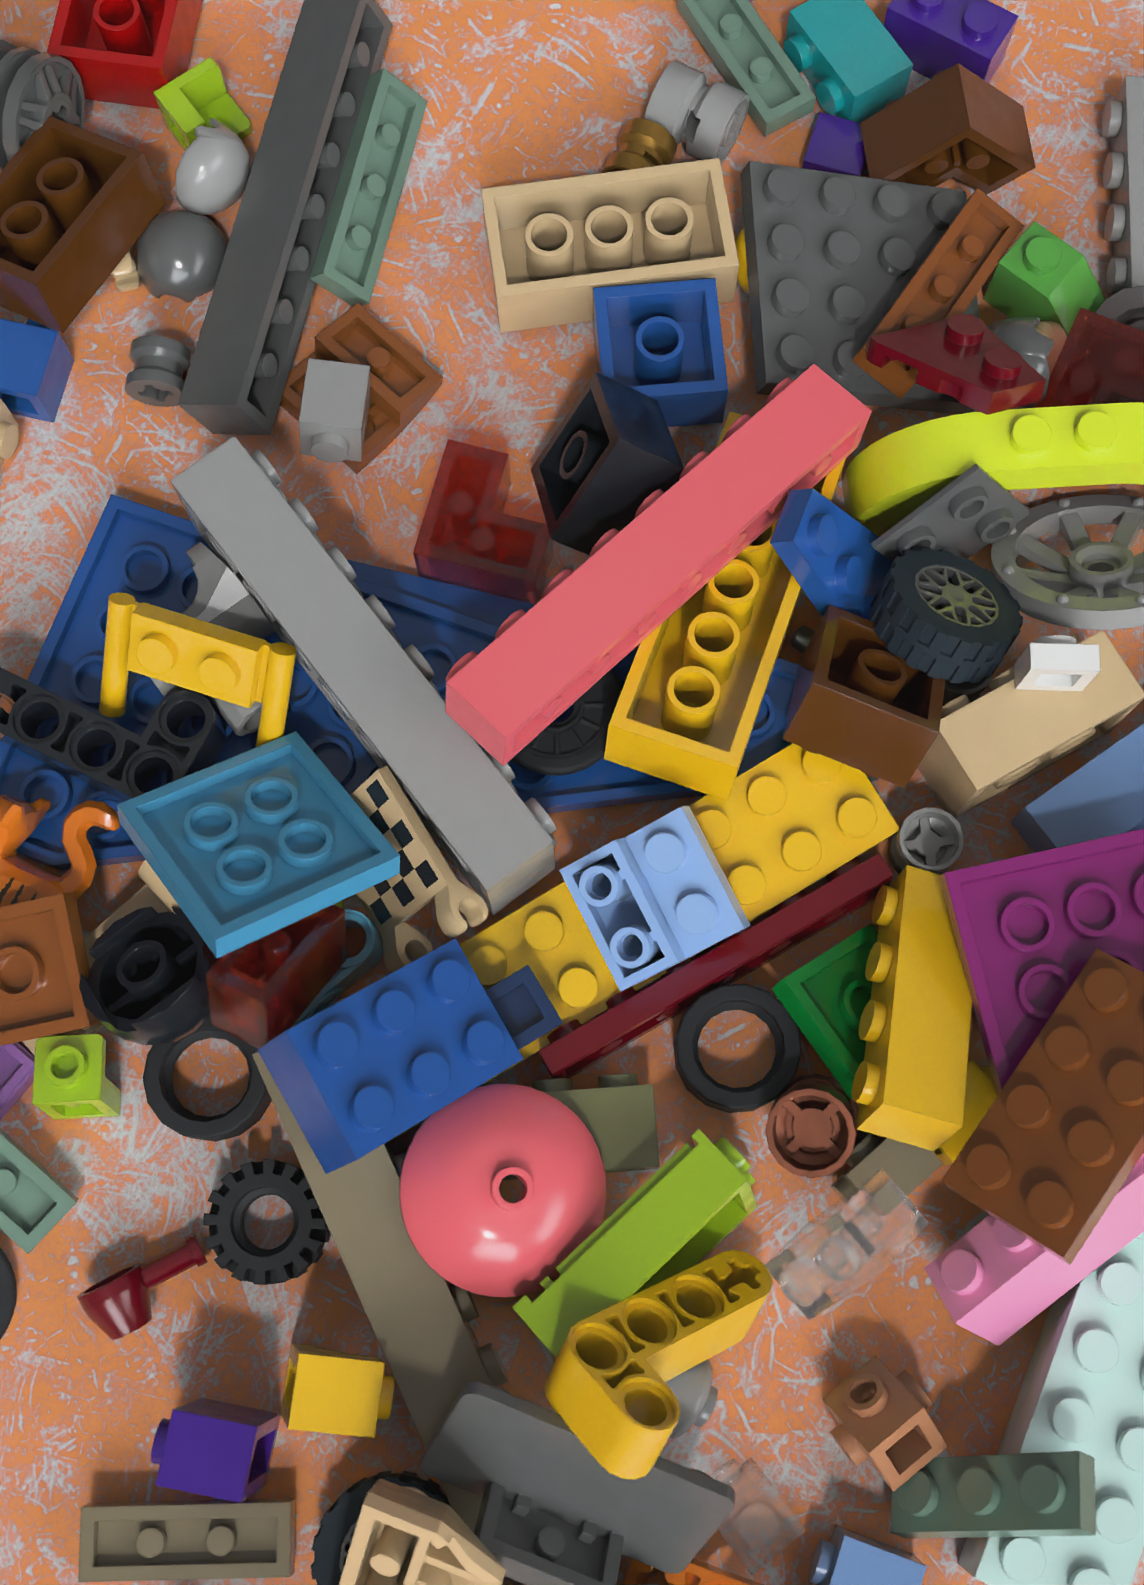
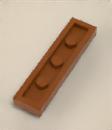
[852,188,1024,399]

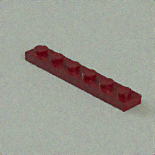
[539,853,894,1079]

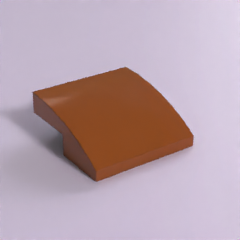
[280,303,443,474]

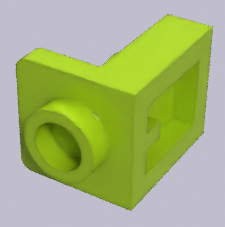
[32,1034,121,1120]

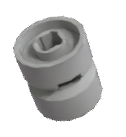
[644,60,750,165]

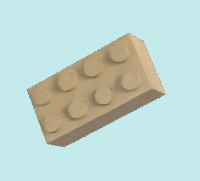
[481,158,739,333]

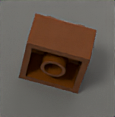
[782,604,946,788]

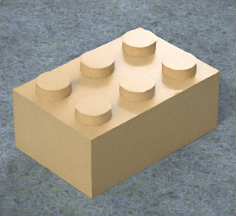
[918,630,1144,819]

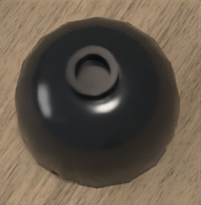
[79,906,223,1045]

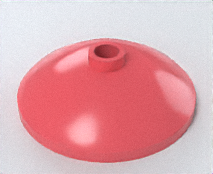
[399,1084,606,1297]

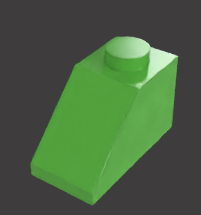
[983,221,1106,367]

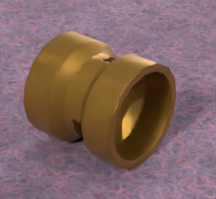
[601,118,677,173]

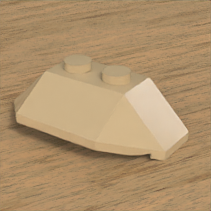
[339,1478,506,1585]

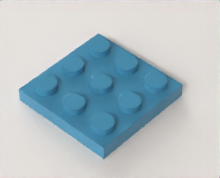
[117,731,400,958]

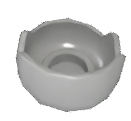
[175,118,250,215]

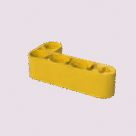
[544,1250,773,1479]

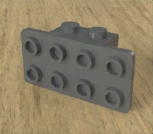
[420,1381,735,1585]

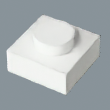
[1015,635,1100,691]

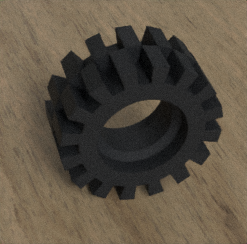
[203,1159,331,1285]

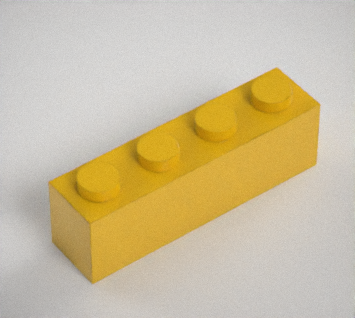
[852,865,972,1151]

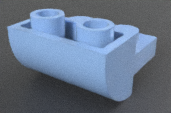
[559,805,751,992]

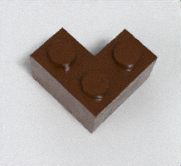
[860,63,1036,195]

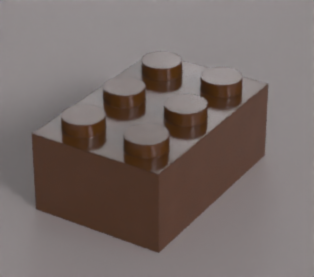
[0,116,166,333]

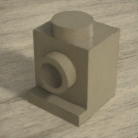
[831,1133,943,1219]

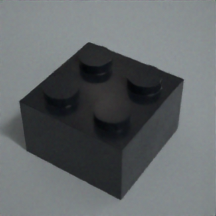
[531,371,684,555]

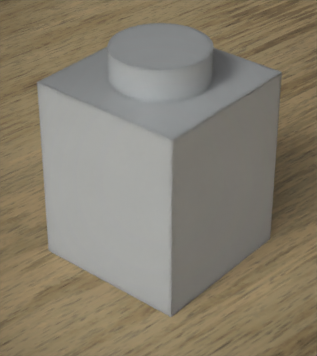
[299,358,370,463]

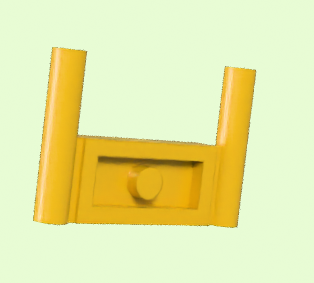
[99,592,297,747]

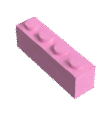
[924,1153,1144,1346]

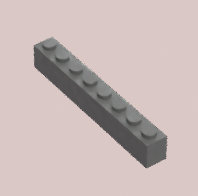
[178,0,393,435]

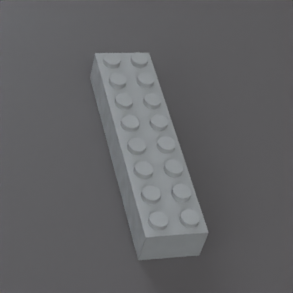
[170,436,557,915]

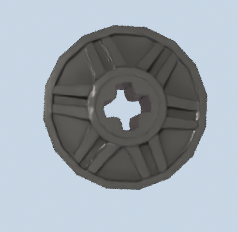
[0,39,85,171]

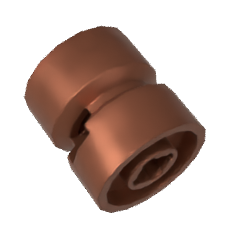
[765,1074,859,1178]

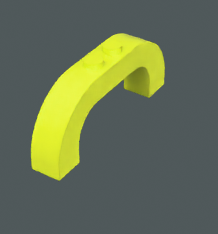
[842,402,1144,535]

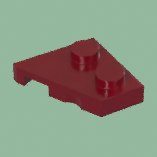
[866,313,1046,415]

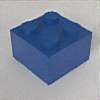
[593,278,728,427]

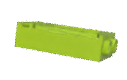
[512,1129,758,1358]

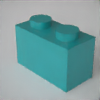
[783,0,913,123]

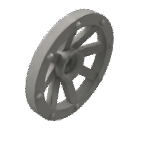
[991,494,1144,630]

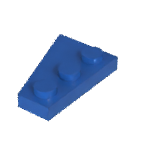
[770,488,893,620]

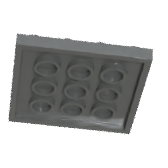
[740,161,979,414]

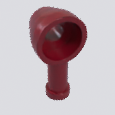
[77,1232,208,1340]

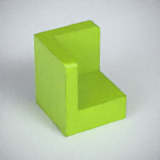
[153,58,252,151]

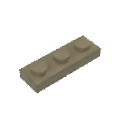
[78,1498,295,1582]

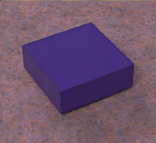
[802,112,866,176]

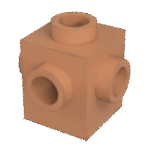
[822,1355,948,1492]

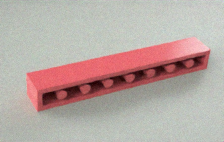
[445,364,872,766]

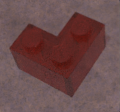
[1036,308,1144,408]
[413,439,554,605]
[206,904,346,1049]

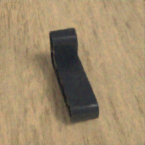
[0,667,226,802]

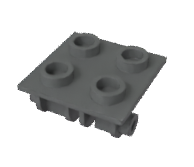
[871,464,1031,561]

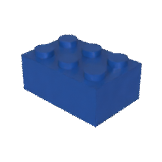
[258,938,523,1174]

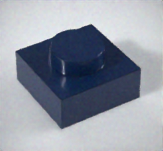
[485,965,563,1050]

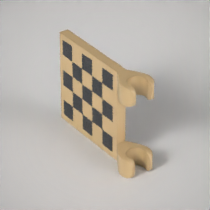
[350,766,488,973]

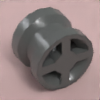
[125,335,191,407]

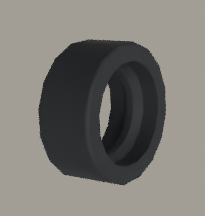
[673,984,802,1113]
[143,1013,272,1142]

